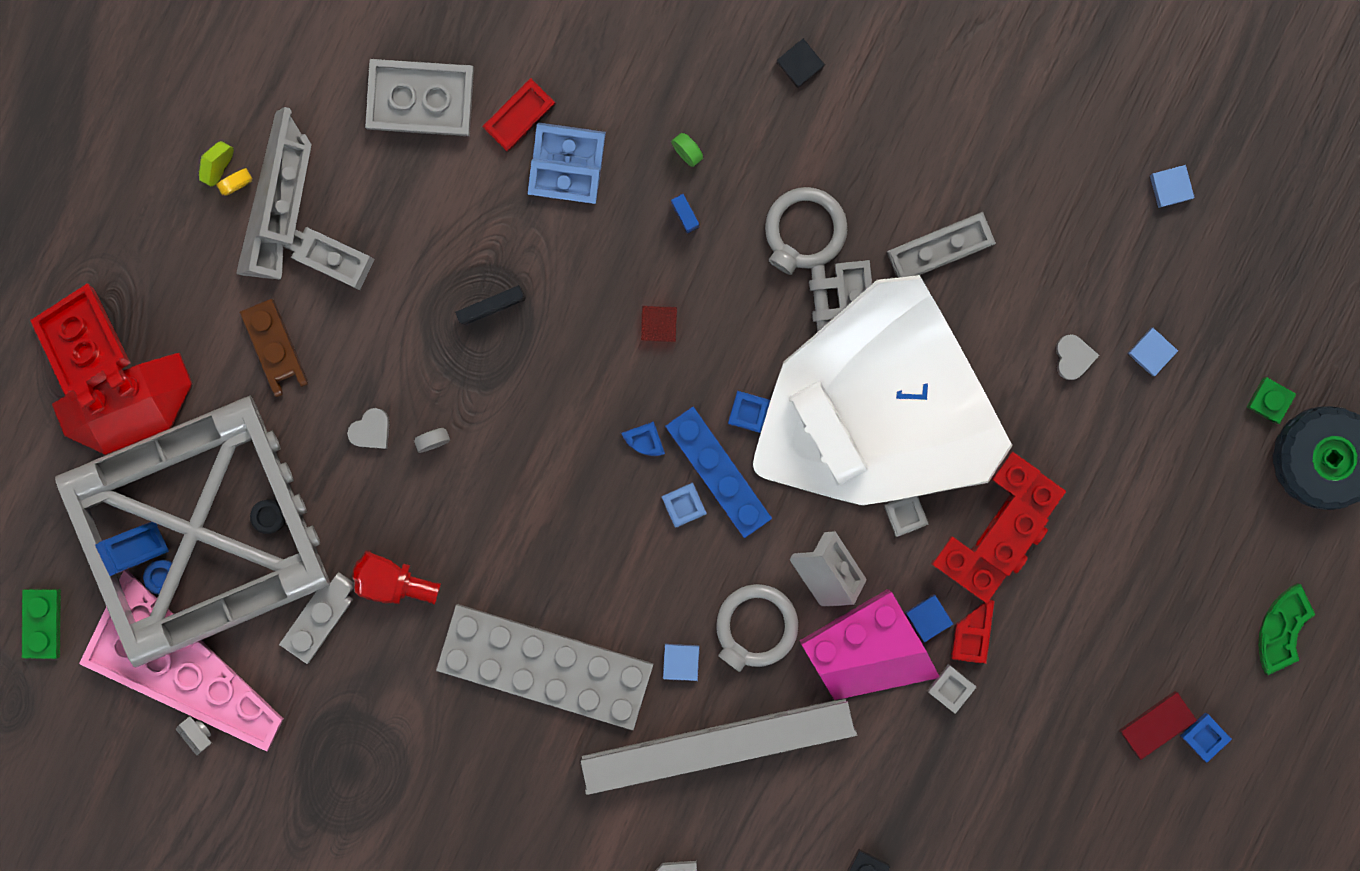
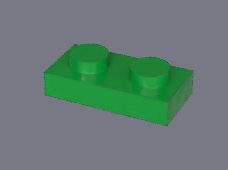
[22,589,61,659]

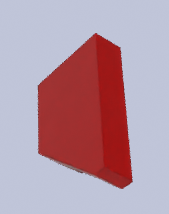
[951,600,994,664]

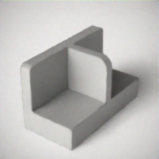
[790,531,867,606]

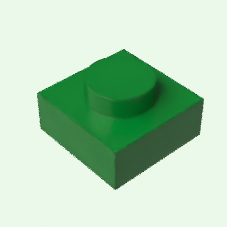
[1247,377,1296,424]

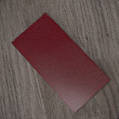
[1119,691,1197,760]

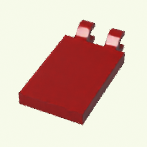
[30,283,134,416]

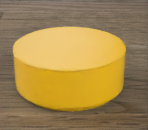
[216,168,252,196]

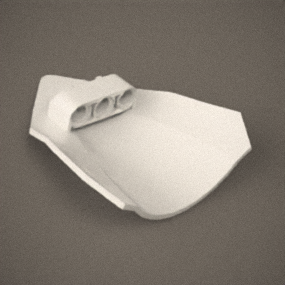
[753,275,1012,505]

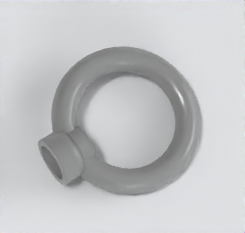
[765,187,847,275]
[716,584,798,672]

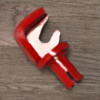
[352,550,441,605]

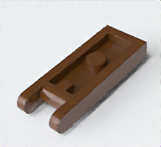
[240,299,308,397]

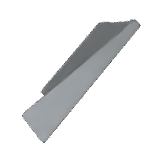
[237,107,312,280]

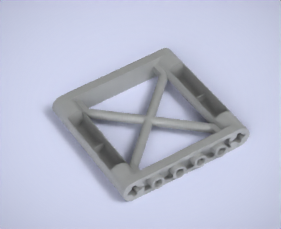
[55,395,330,668]

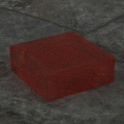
[641,306,677,342]

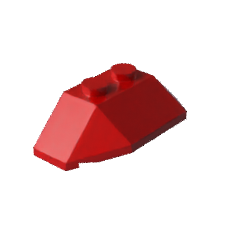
[52,353,193,455]

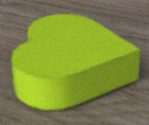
[199,141,234,187]

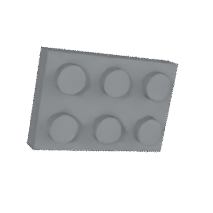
[365,59,474,136]

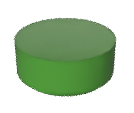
[671,133,703,167]

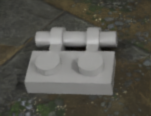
[809,260,872,332]

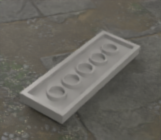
[436,604,653,730]

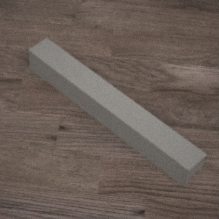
[581,698,857,795]

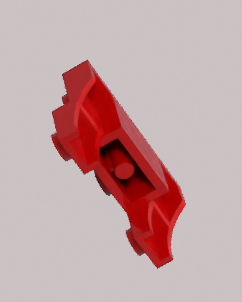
[931,451,1066,603]

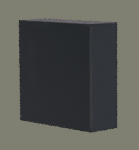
[776,38,825,88]

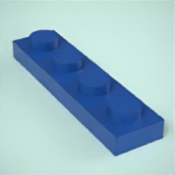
[666,407,772,538]

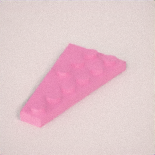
[79,570,284,751]

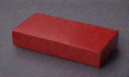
[482,78,556,152]

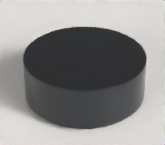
[250,499,286,534]

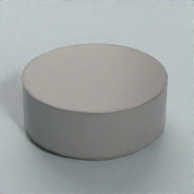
[414,428,450,453]

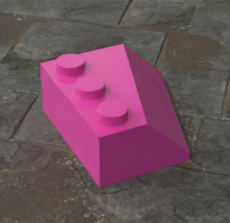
[800,589,939,700]

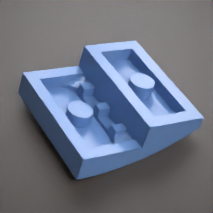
[528,122,606,204]

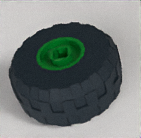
[1273,406,1360,510]

